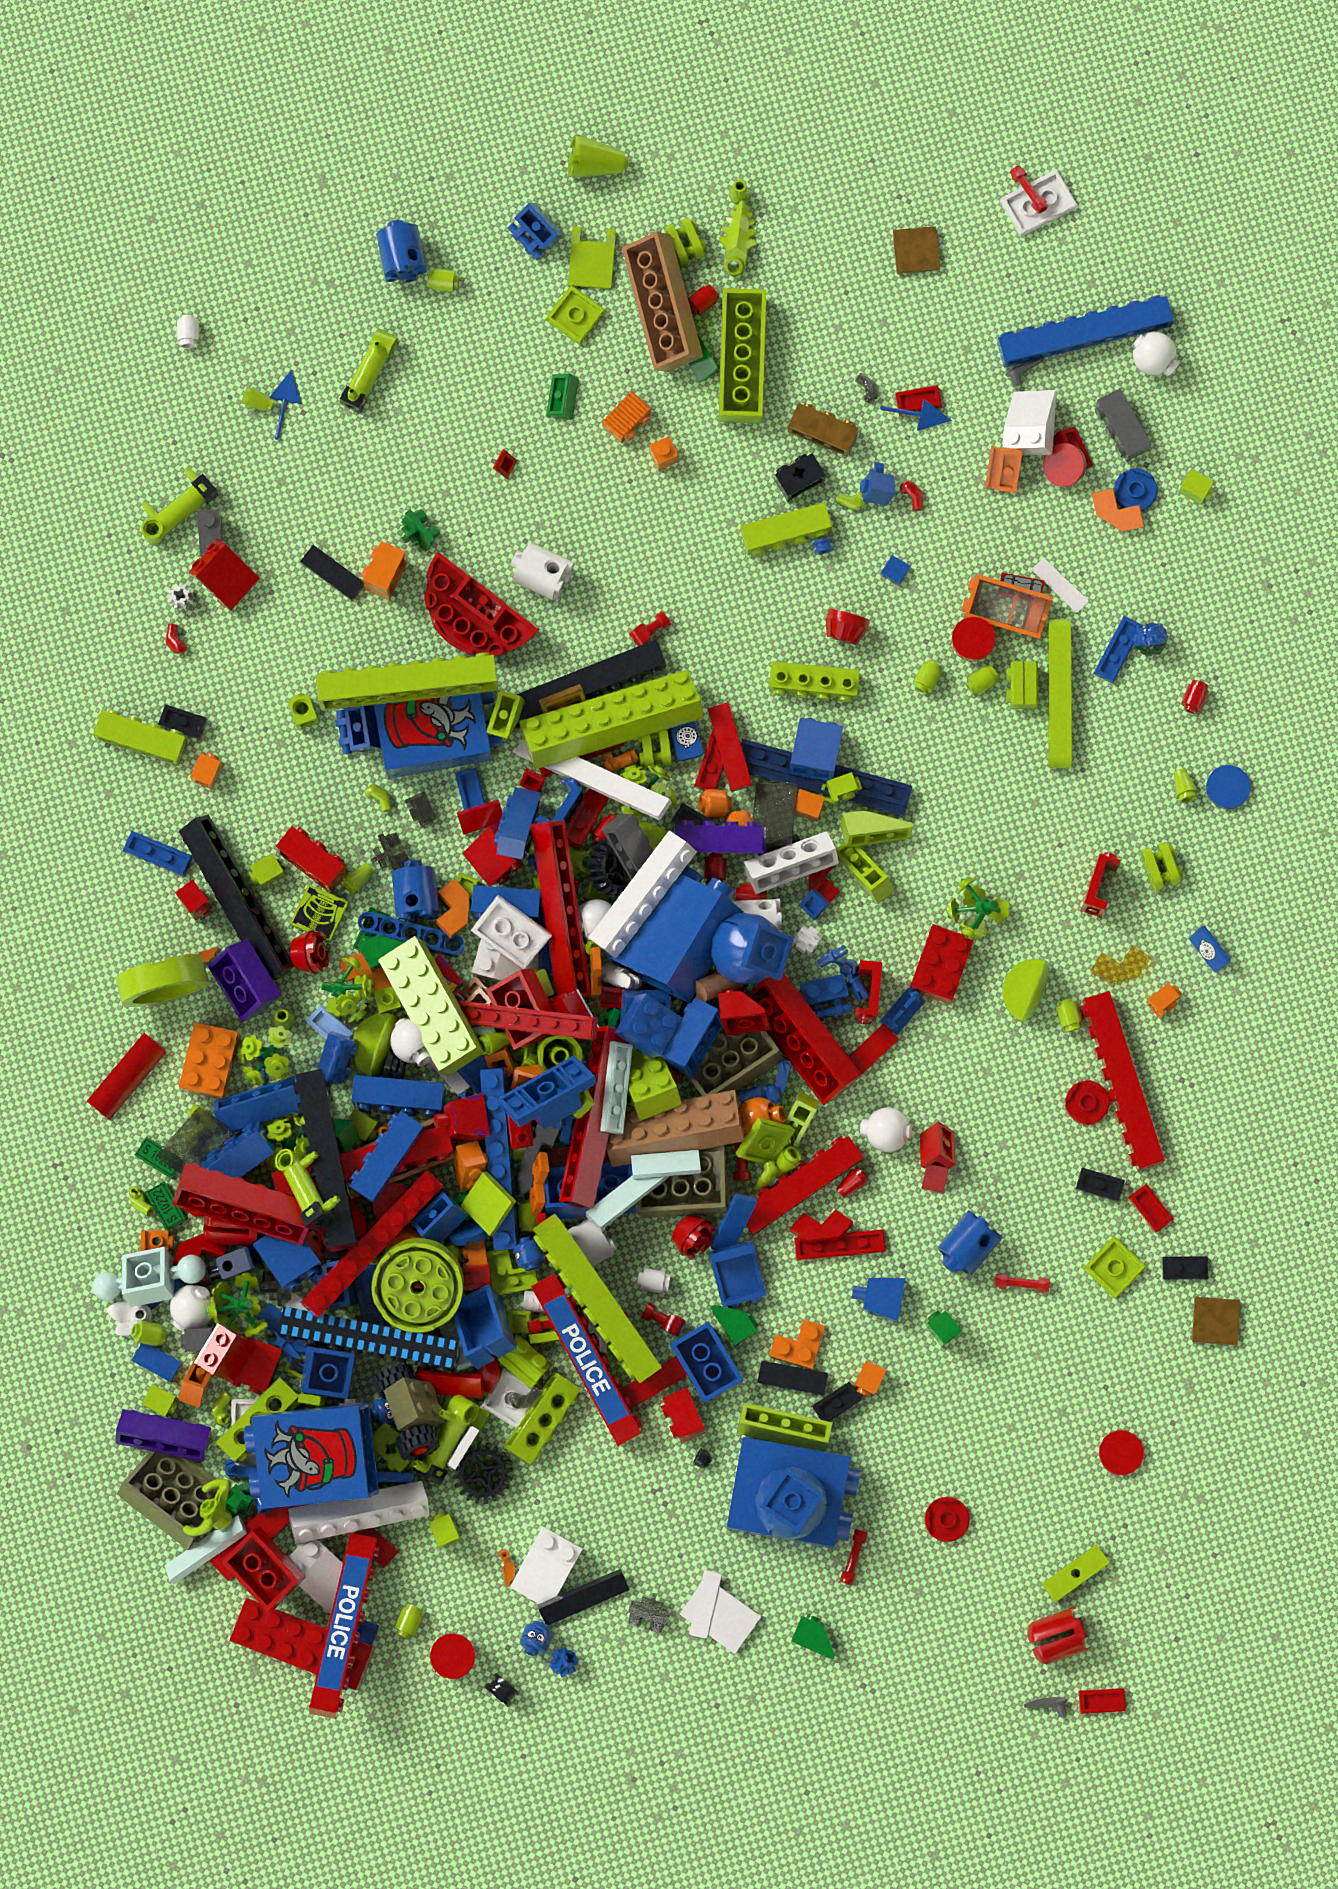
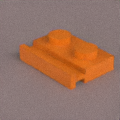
[985,445,1023,493]

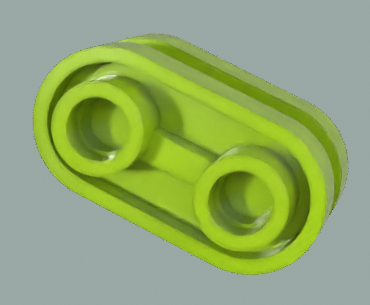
[664,217,707,266]
[637,729,672,769]
[1140,842,1183,892]

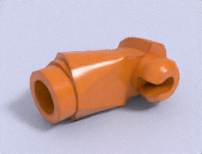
[602,748,639,773]

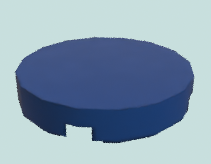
[1114,468,1158,511]
[1206,765,1250,809]
[447,1218,488,1246]

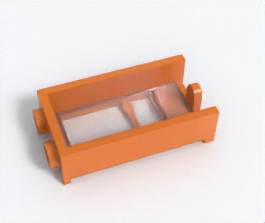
[961,574,1053,639]

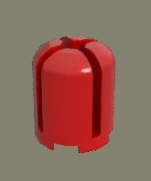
[203,1215,258,1247]
[1027,1606,1091,1664]

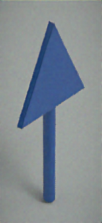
[270,370,301,440]
[880,399,952,431]

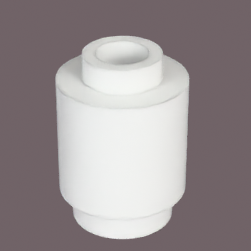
[177,315,199,349]
[637,1268,671,1294]

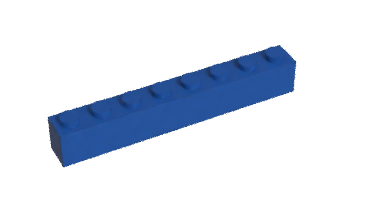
[997,295,1174,368]
[480,1067,520,1250]

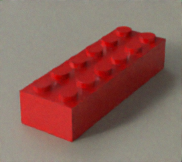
[747,973,862,1106]
[172,1163,309,1246]
[229,1598,376,1691]

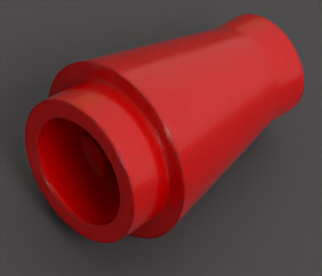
[836,1166,870,1199]

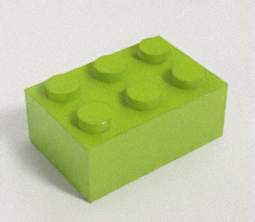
[628,1049,682,1121]

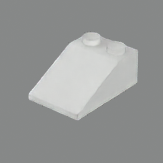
[1003,390,1056,456]
[472,939,539,983]
[510,1527,583,1604]
[288,1539,343,1615]

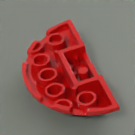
[424,551,540,656]

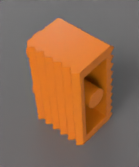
[602,391,651,444]

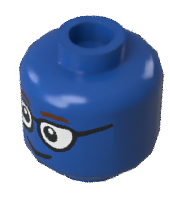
[513,1236,546,1271]
[370,1397,396,1427]
[520,1621,553,1657]

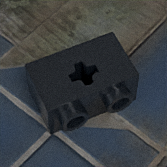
[774,453,826,502]

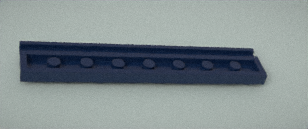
[741,739,913,818]

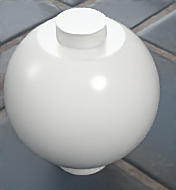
[1133,332,1179,376]
[578,899,612,941]
[390,1018,432,1066]
[860,1107,912,1152]
[170,1285,212,1331]

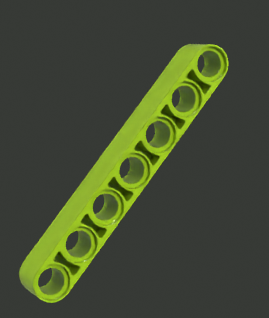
[1048,619,1072,768]

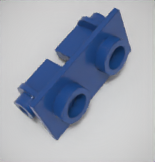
[880,987,925,1035]

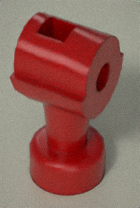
[629,611,671,646]
[733,1141,751,1181]
[641,1302,686,1337]

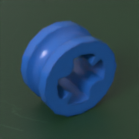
[812,538,834,555]

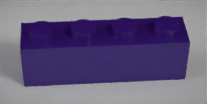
[675,820,766,853]
[116,1409,211,1462]

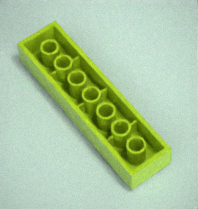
[315,653,498,711]
[519,669,704,770]
[533,1214,662,1383]

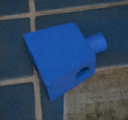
[851,1278,905,1322]

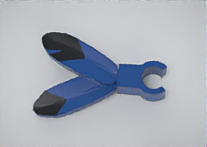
[266,1330,319,1374]

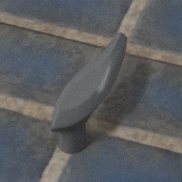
[1005,358,1043,387]
[1024,1697,1067,1717]

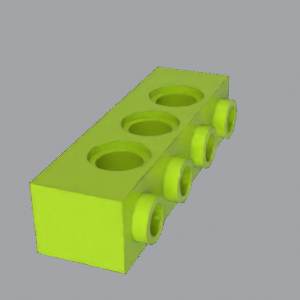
[503,1371,581,1465]
[215,1377,300,1463]

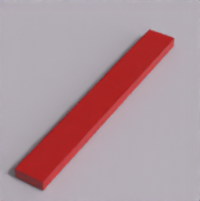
[457,1000,598,1040]

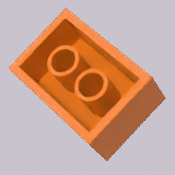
[179,1022,240,1099]

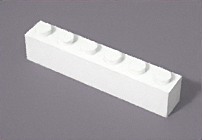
[588,831,697,958]
[288,1481,429,1544]

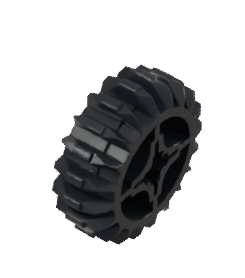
[585,838,631,896]
[452,1442,513,1504]

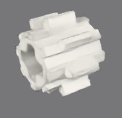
[167,584,194,611]
[793,925,822,954]

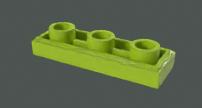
[1041,1544,1110,1603]

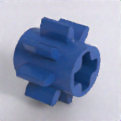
[549,1647,578,1677]

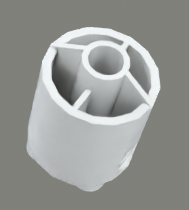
[510,542,574,602]
[732,899,782,932]
[568,1219,617,1267]

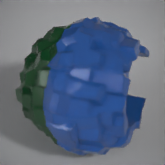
[1132,622,1168,657]

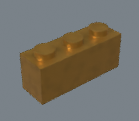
[788,403,859,457]

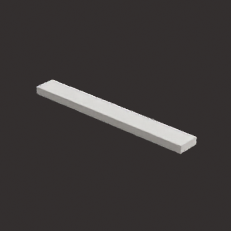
[515,739,672,820]

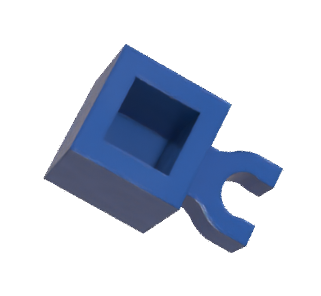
[860,462,896,506]

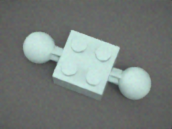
[92,1247,206,1307]

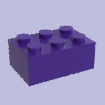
[208,938,281,1023]

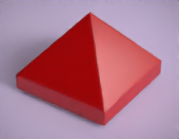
[493,449,518,479]
[519,768,546,792]

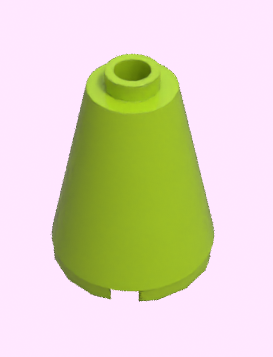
[568,134,628,178]
[537,1035,583,1072]

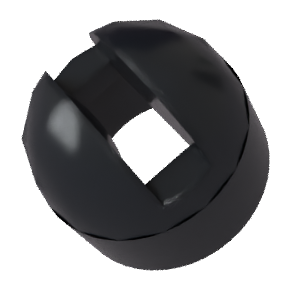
[693,1448,712,1468]

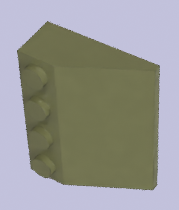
[687,1027,783,1097]
[636,1145,730,1218]
[117,1451,231,1550]

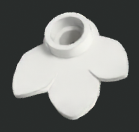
[107,1296,152,1336]

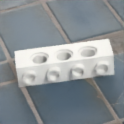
[744,831,839,894]

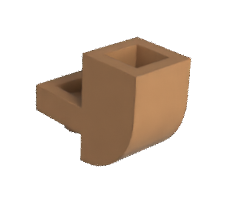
[461,976,493,1005]

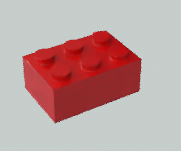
[275,826,348,894]
[909,924,975,1005]
[486,968,554,1050]
[221,1528,306,1612]

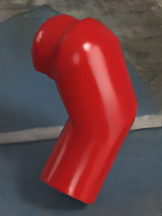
[900,481,923,511]
[165,623,187,654]

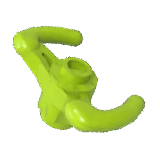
[183,1478,232,1536]

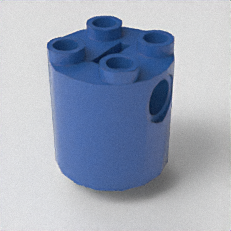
[376,220,427,283]
[392,860,440,923]
[937,1210,1003,1276]

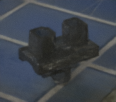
[371,832,410,871]
[259,1270,301,1307]
[628,1593,671,1633]

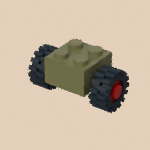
[373,1363,445,1461]

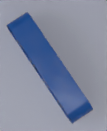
[358,912,464,957]

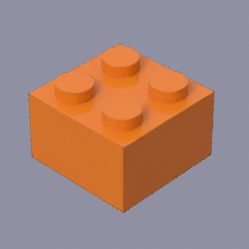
[361,541,408,601]

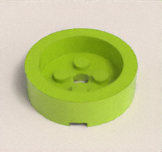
[115,954,209,1007]
[372,1238,464,1333]

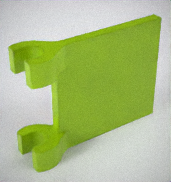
[568,226,616,289]

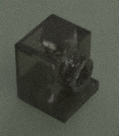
[405,791,436,828]

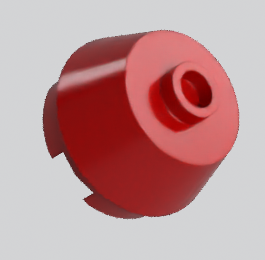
[290,930,330,974]
[672,1214,716,1260]

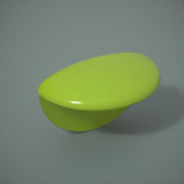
[1002,959,1049,1022]
[353,1013,397,1077]

